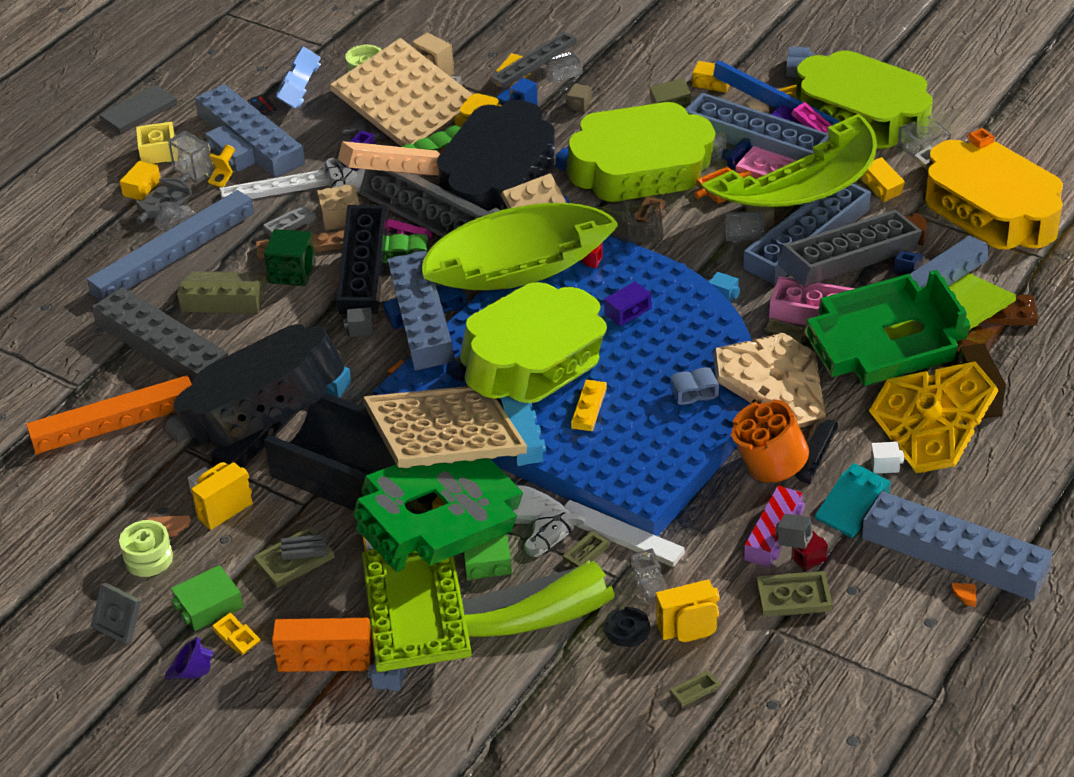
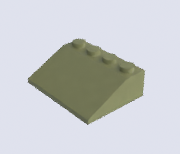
[178,271,268,314]

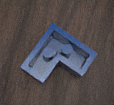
[496,78,538,106]

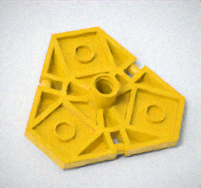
[869,362,999,473]

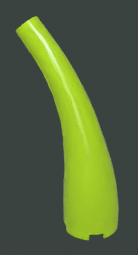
[465,560,614,637]

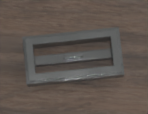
[281,534,327,560]

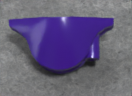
[165,637,213,679]

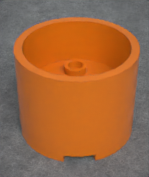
[731,399,809,483]

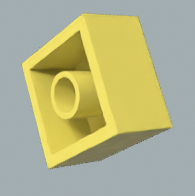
[136,122,178,164]

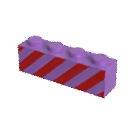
[744,485,805,568]

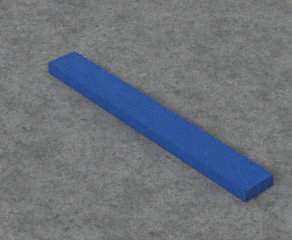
[713,60,840,125]

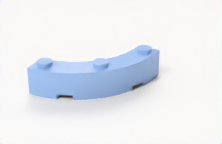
[275,46,321,109]

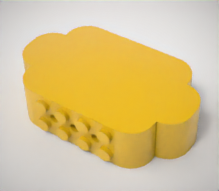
[926,140,1063,249]

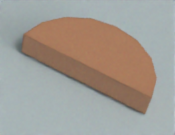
[146,515,191,537]

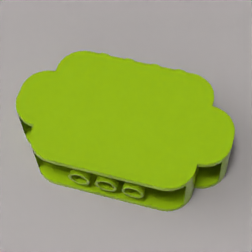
[796,51,933,149]
[566,102,715,202]
[460,282,607,403]

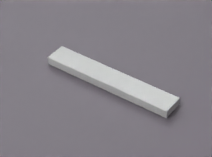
[220,170,329,199]
[564,500,685,567]

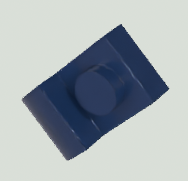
[894,251,924,275]

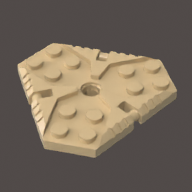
[713,333,826,428]

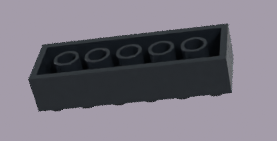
[336,205,388,314]

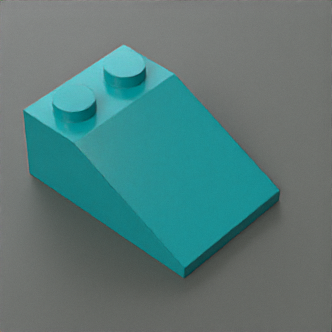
[815,463,891,538]

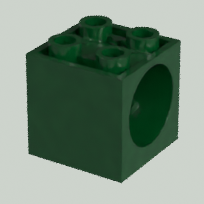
[264,229,316,286]

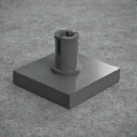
[91,583,142,644]

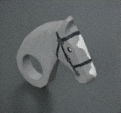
[324,158,365,194]
[513,484,586,557]

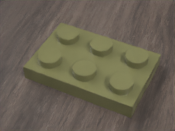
[253,526,335,588]
[756,571,833,617]

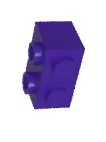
[604,282,651,326]

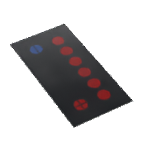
[247,94,278,116]

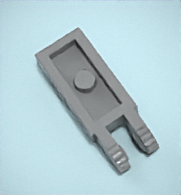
[263,206,317,237]

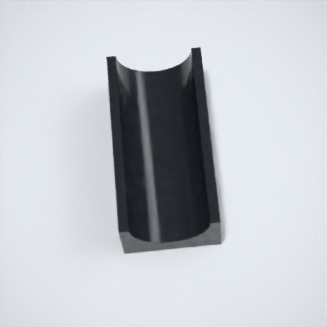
[264,393,438,514]

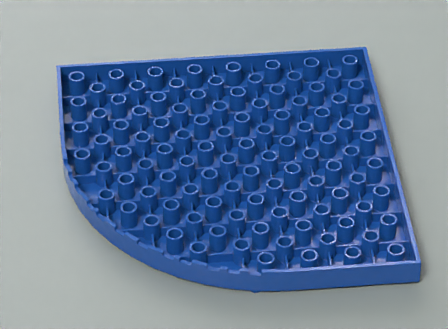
[373,234,754,536]

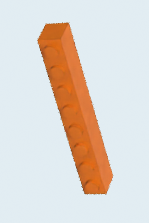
[26,375,192,454]

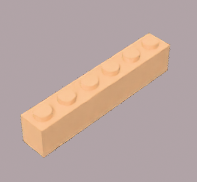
[338,141,440,176]

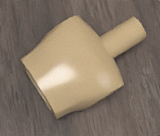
[742,98,772,114]

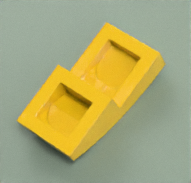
[212,612,261,655]

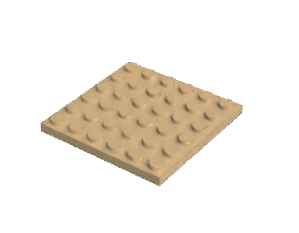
[329,38,473,147]
[364,386,527,468]

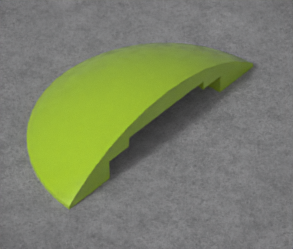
[701,114,877,207]
[422,203,618,290]

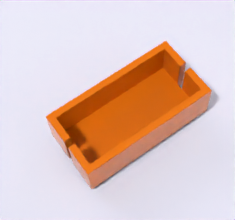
[272,618,374,672]

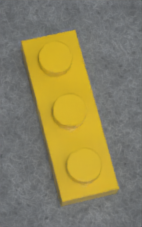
[571,380,607,432]

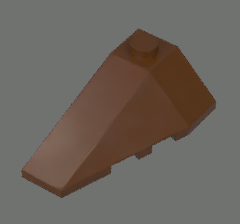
[940,322,1004,367]

